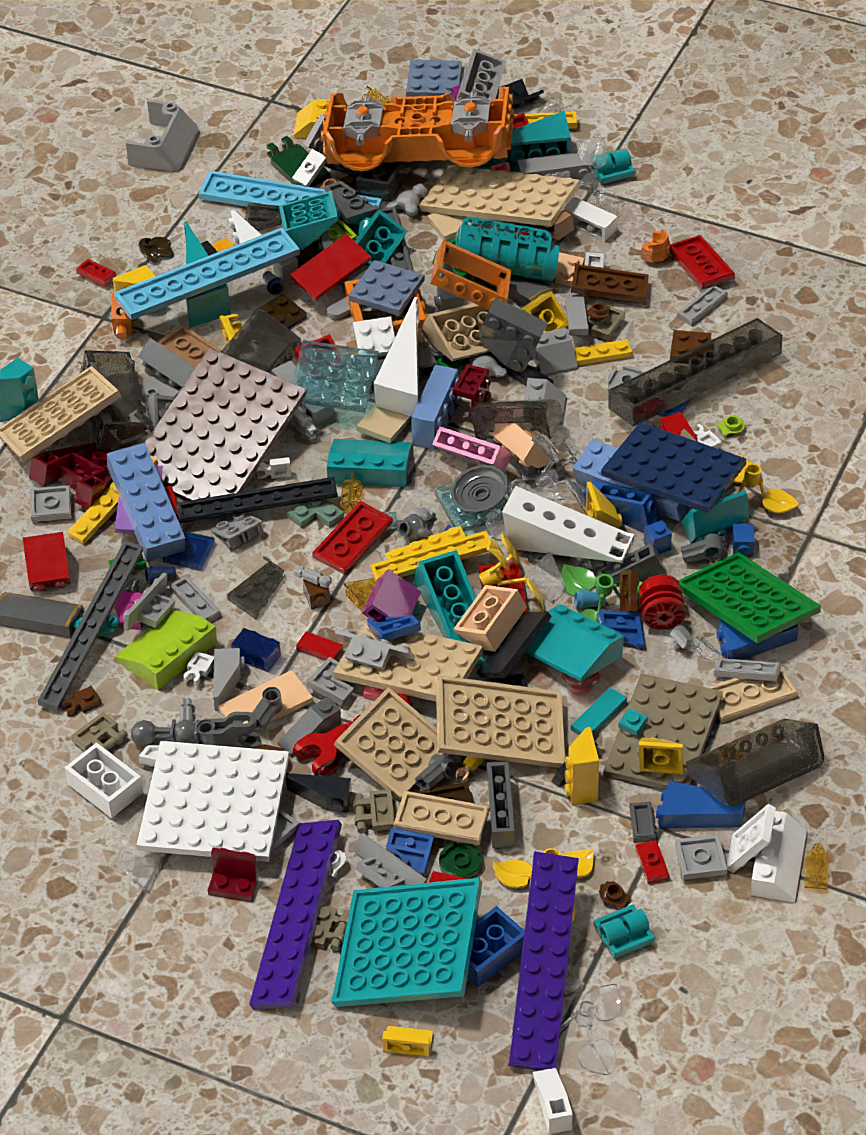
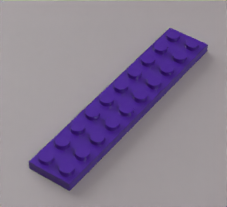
[249,819,342,1010]
[508,851,579,1071]

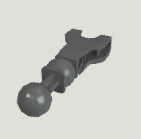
[131,711,262,749]

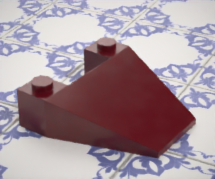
[29,442,115,510]

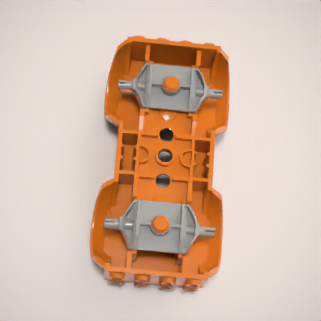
[321,87,515,171]

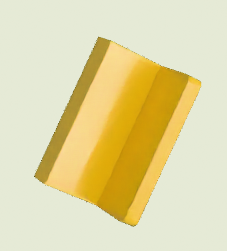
[382,1026,433,1057]

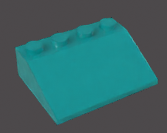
[279,191,338,250]
[327,439,412,487]
[525,604,624,682]

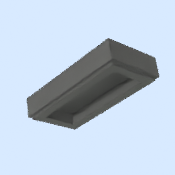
[629,802,656,843]

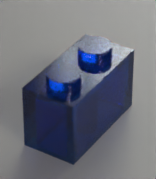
[231,628,281,672]

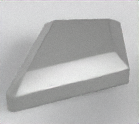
[670,624,695,650]

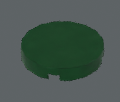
[439,842,483,879]

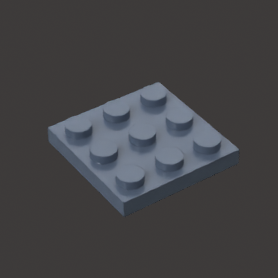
[406,59,462,97]
[348,260,425,316]

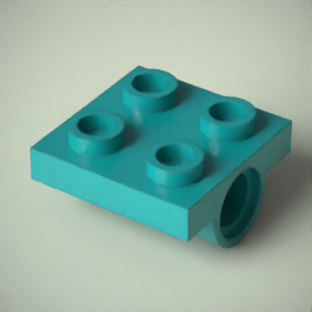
[590,149,635,184]
[593,904,655,959]

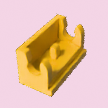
[220,314,251,354]

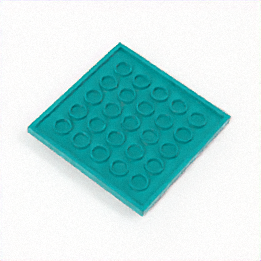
[331,878,483,1007]

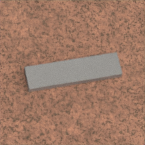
[565,295,588,336]

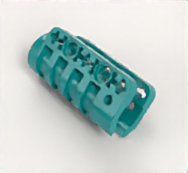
[455,217,559,282]

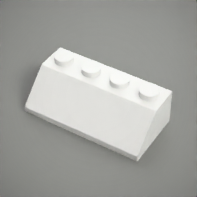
[750,811,807,903]

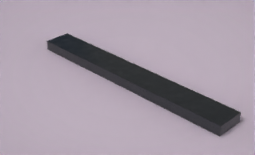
[176,477,338,523]

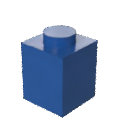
[644,520,672,554]
[732,524,754,556]

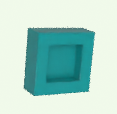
[618,708,648,736]

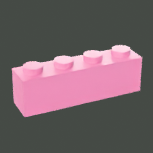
[432,427,513,471]

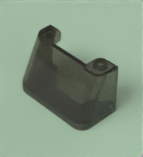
[471,399,563,441]

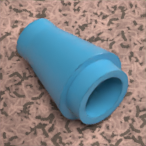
[574,589,605,609]

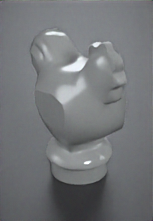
[386,184,428,217]
[468,353,506,378]

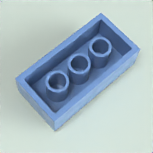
[411,365,460,450]

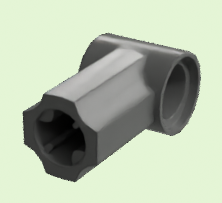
[681,534,722,563]
[248,687,283,730]

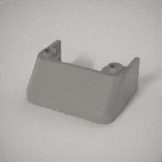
[126,99,198,172]

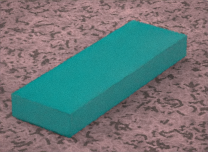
[571,687,627,735]

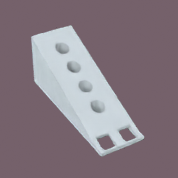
[374,297,420,416]
[502,486,635,563]

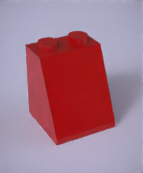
[22,532,71,591]

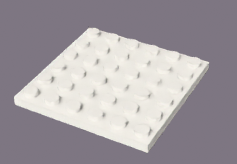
[137,741,289,862]

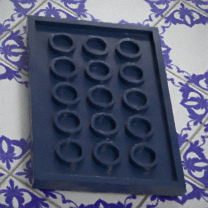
[601,422,746,513]

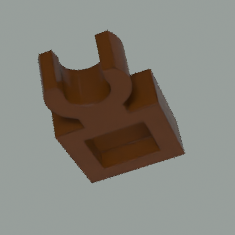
[61,686,102,717]

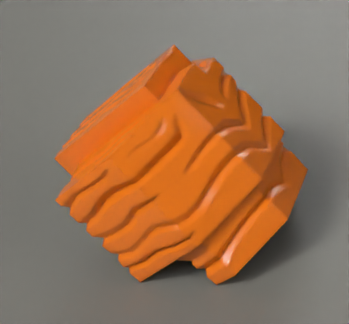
[641,229,670,263]

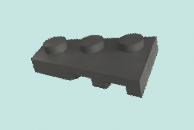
[325,181,380,224]

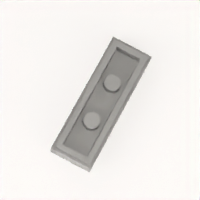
[677,285,728,326]
[170,576,221,622]
[714,658,781,681]

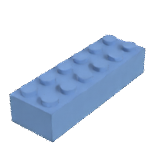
[573,439,689,521]
[107,443,185,562]

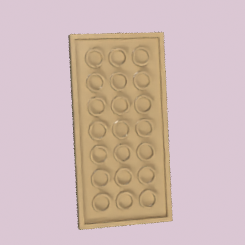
[419,165,580,227]

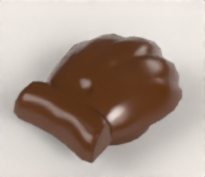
[587,303,611,320]
[599,881,631,910]

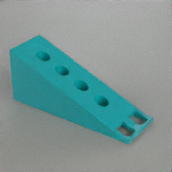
[478,111,571,171]
[184,221,231,328]
[413,550,493,667]

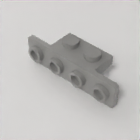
[123,573,175,631]
[334,629,415,670]
[354,833,427,888]

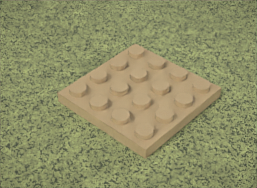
[334,687,444,801]

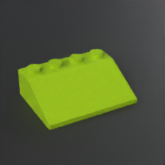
[114,610,217,690]

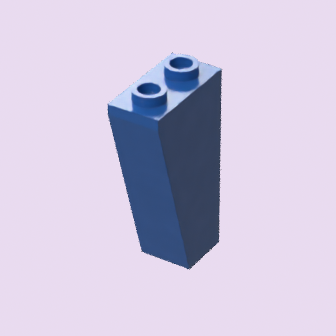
[582,480,661,533]
[716,619,798,660]
[656,781,747,828]

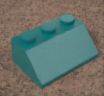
[355,209,408,266]
[0,357,39,421]
[681,490,749,544]

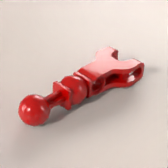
[293,693,412,776]

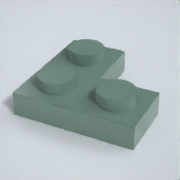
[287,499,344,528]

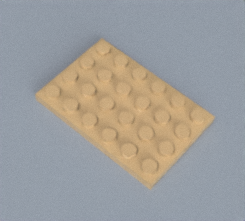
[0,366,121,462]
[333,623,483,702]
[436,675,565,768]

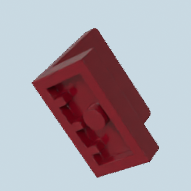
[453,364,491,422]
[208,847,258,902]

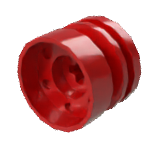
[638,575,686,630]

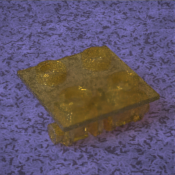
[343,578,376,611]

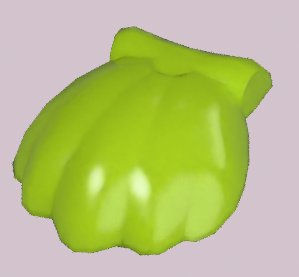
[716,415,745,437]

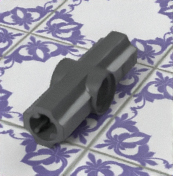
[415,753,467,790]

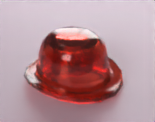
[561,672,601,694]

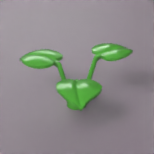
[561,564,642,622]

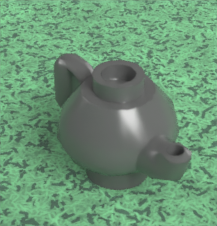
[395,514,433,543]

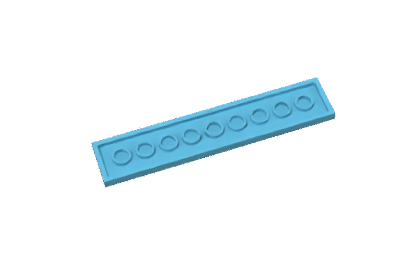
[199,171,382,225]
[114,228,300,320]

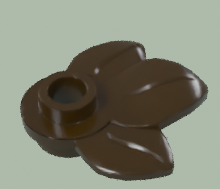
[138,237,174,263]

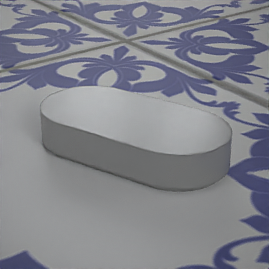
[327,296,361,320]

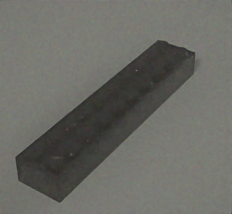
[608,318,783,427]

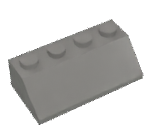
[456,49,506,103]

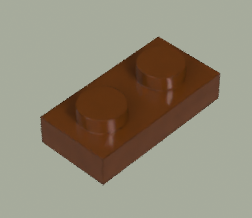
[620,570,639,612]

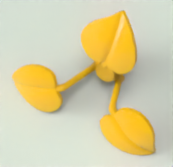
[733,454,799,514]
[479,533,544,612]
[493,848,594,923]

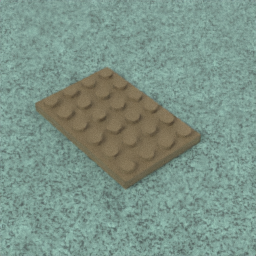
[603,673,723,789]

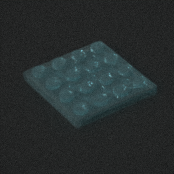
[292,340,379,413]

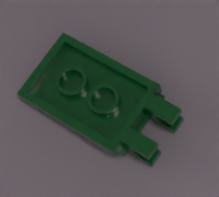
[267,136,330,187]

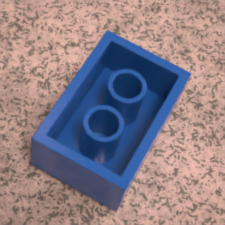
[467,906,524,988]

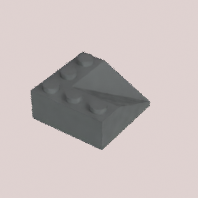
[477,298,548,374]

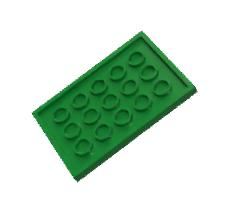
[679,552,821,643]

